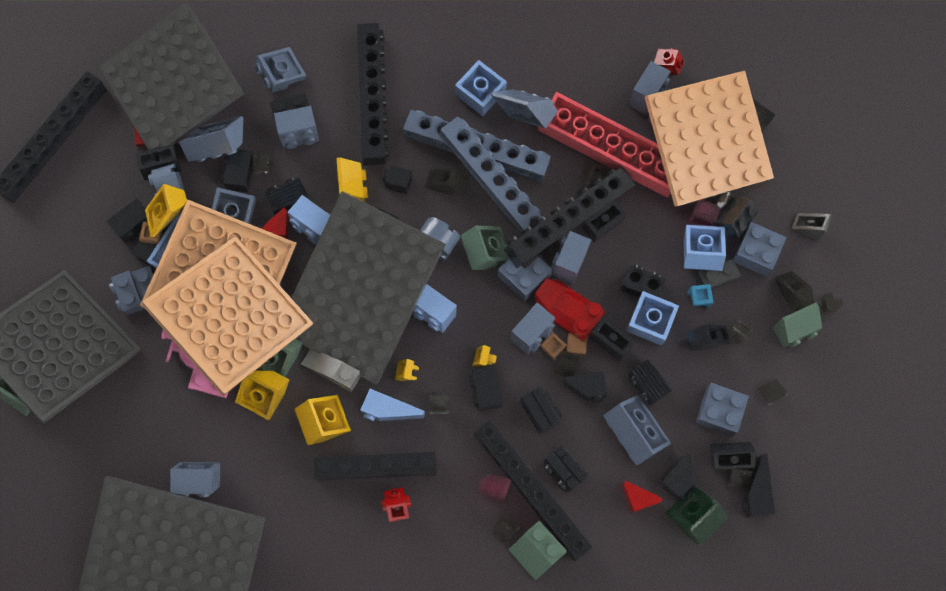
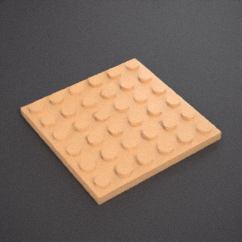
[645,71,774,207]
[140,200,297,308]
[142,236,313,396]

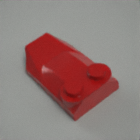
[534,278,605,342]

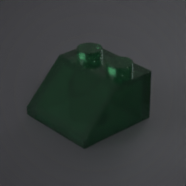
[666,486,729,546]

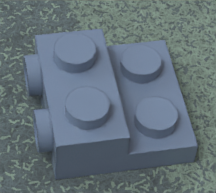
[254,47,306,93]
[109,266,154,316]

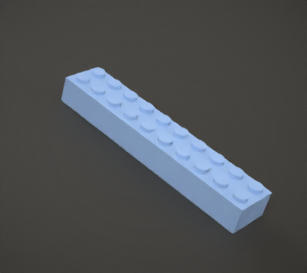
[288,195,457,333]

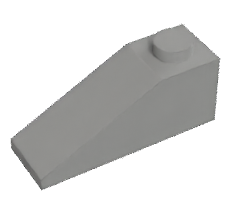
[301,349,361,393]

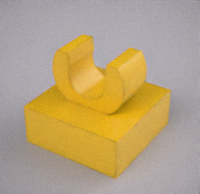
[473,345,497,368]
[394,359,419,381]

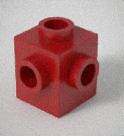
[654,48,684,76]
[381,487,411,522]

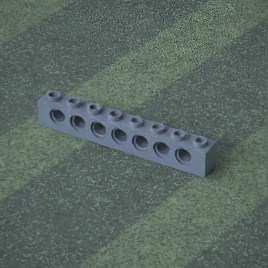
[403,110,551,183]
[439,116,544,238]

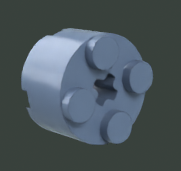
[148,164,185,196]
[420,217,460,260]

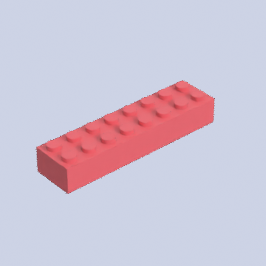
[538,92,671,198]

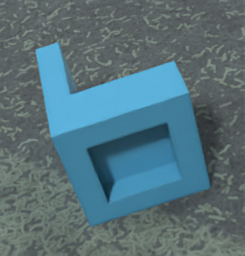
[687,284,714,309]

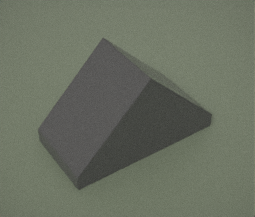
[791,213,832,241]

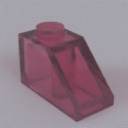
[688,199,722,227]
[478,474,511,503]

